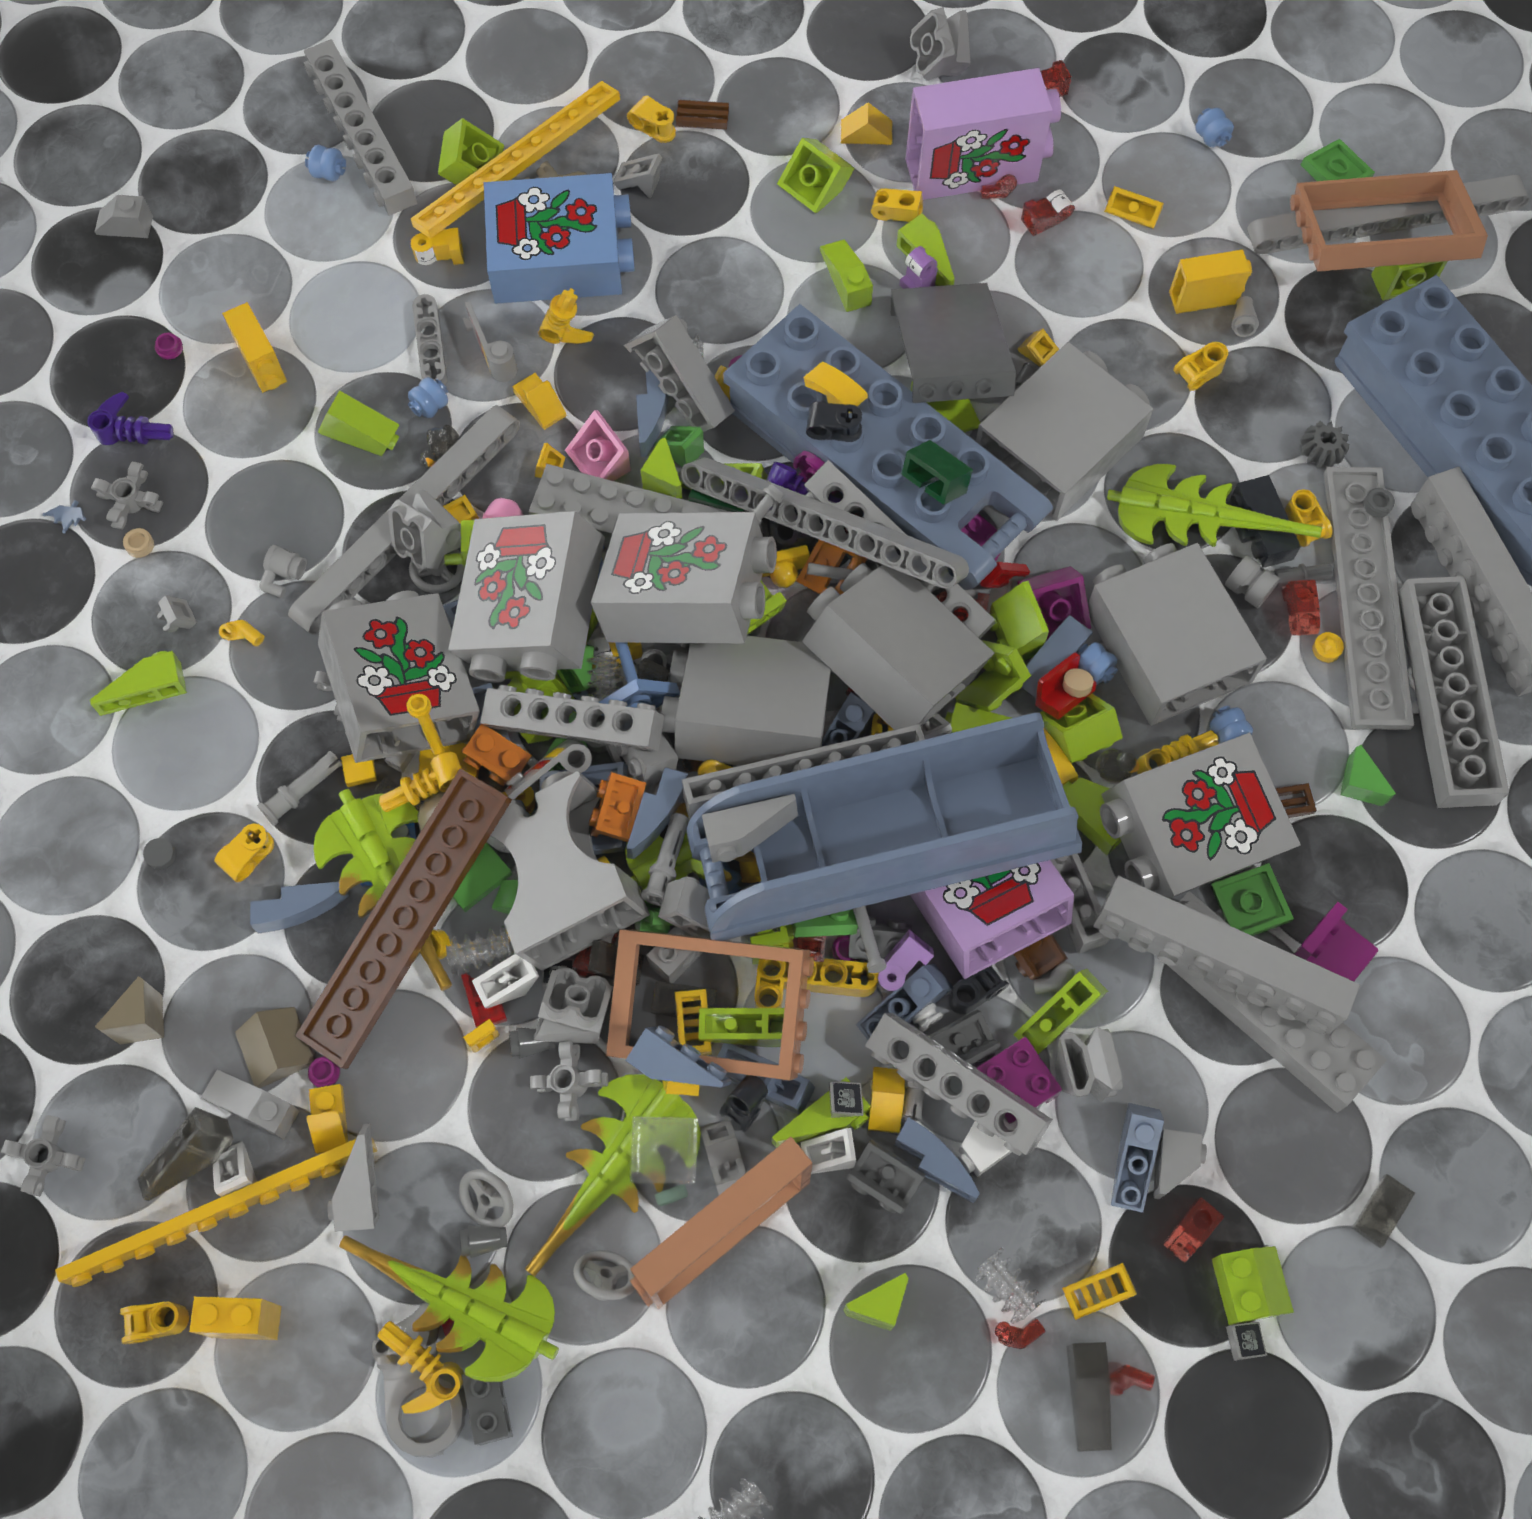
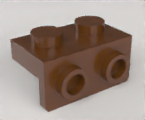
[1014,934,1068,980]

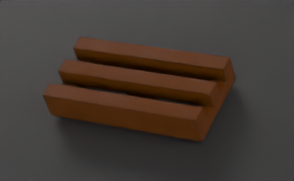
[676,100,729,130]
[1275,783,1317,818]

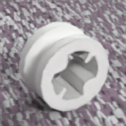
[912,1003,943,1032]

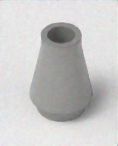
[1231,296,1259,337]

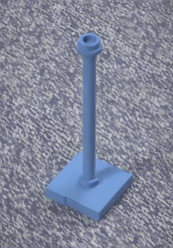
[597,545,680,716]

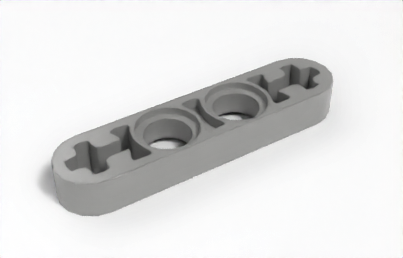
[412,294,447,385]

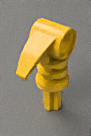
[538,288,594,344]
[1136,730,1219,774]
[379,752,462,812]
[377,1321,464,1413]

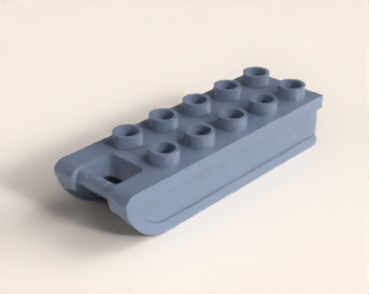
[1335,275,1532,586]
[723,304,1053,590]
[686,713,1082,941]

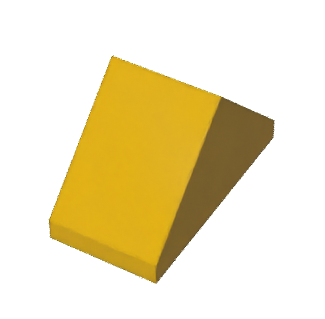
[841,102,892,145]
[868,1066,905,1133]

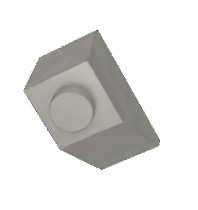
[95,195,153,238]
[1153,1129,1207,1199]

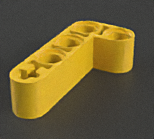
[754,957,878,1008]

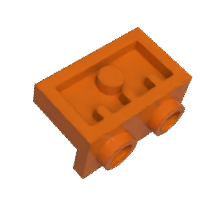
[461,724,532,787]
[588,772,646,842]

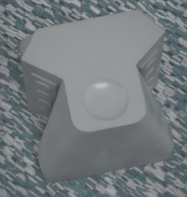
[910,7,971,81]
[388,490,461,571]
[533,968,613,1044]
[1055,1027,1123,1102]

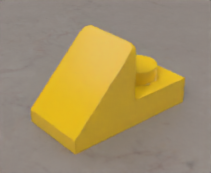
[512,373,567,430]
[306,1084,348,1154]

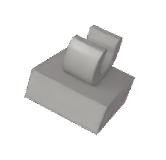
[157,595,197,632]

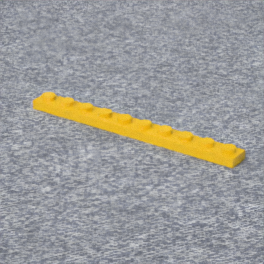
[411,81,620,239]
[55,1138,378,1287]

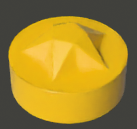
[1312,632,1344,663]
[430,929,450,960]

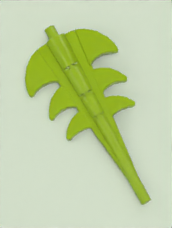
[1107,464,1323,547]

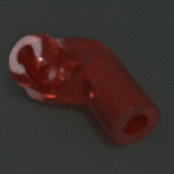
[981,174,1017,199]
[995,1318,1046,1349]
[1105,1365,1155,1396]

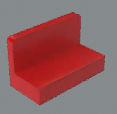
[1035,652,1097,720]

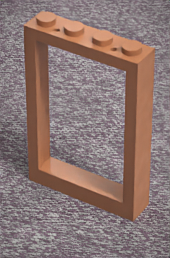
[1290,170,1488,271]
[606,929,814,1080]
[630,1137,813,1309]

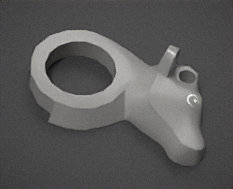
[371,1302,468,1458]

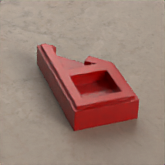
[980,562,1030,588]
[461,973,507,1028]

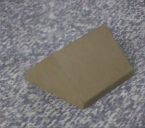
[95,976,164,1044]
[235,1007,315,1088]

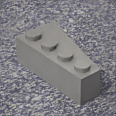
[624,315,735,432]

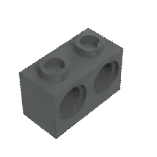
[462,1374,513,1446]

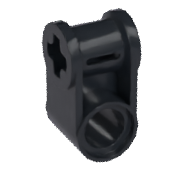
[806,401,862,442]
[948,965,1009,1015]
[719,1075,768,1132]

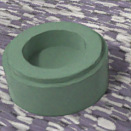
[654,1184,688,1207]

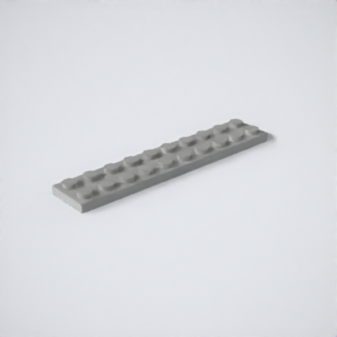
[1324,467,1414,730]

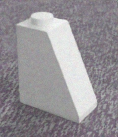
[958,1098,1017,1177]

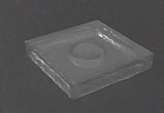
[630,1116,698,1184]

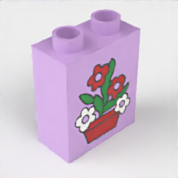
[905,68,1061,200]
[910,860,1074,979]

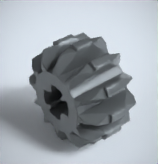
[1300,421,1350,469]

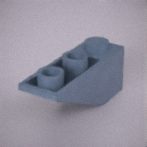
[822,692,876,747]
[856,964,953,1040]
[625,1025,732,1088]
[1111,1103,1164,1212]

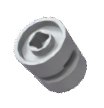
[1225,555,1280,609]

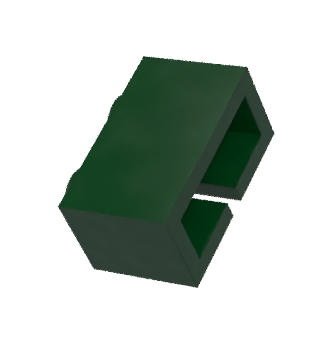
[901,440,973,505]

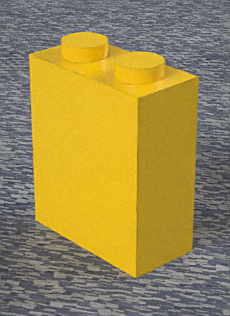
[1169,249,1252,314]
[222,302,287,393]
[189,1296,282,1340]

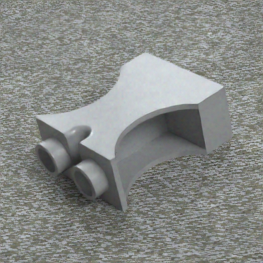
[487,771,650,971]

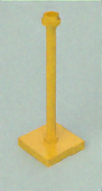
[406,694,479,801]

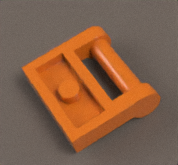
[796,539,868,595]

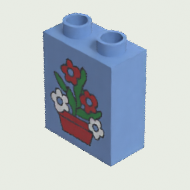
[484,173,635,304]

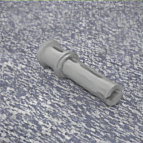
[257,751,342,825]
[641,813,690,906]

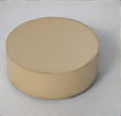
[123,528,154,558]
[1062,669,1094,697]

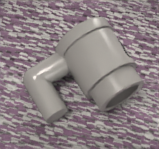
[259,545,307,598]

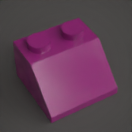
[1017,566,1091,641]

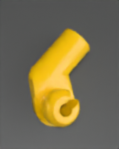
[219,620,265,647]

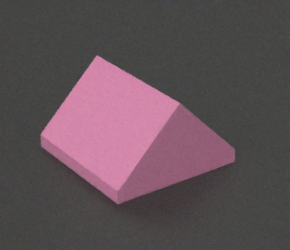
[565,410,631,481]

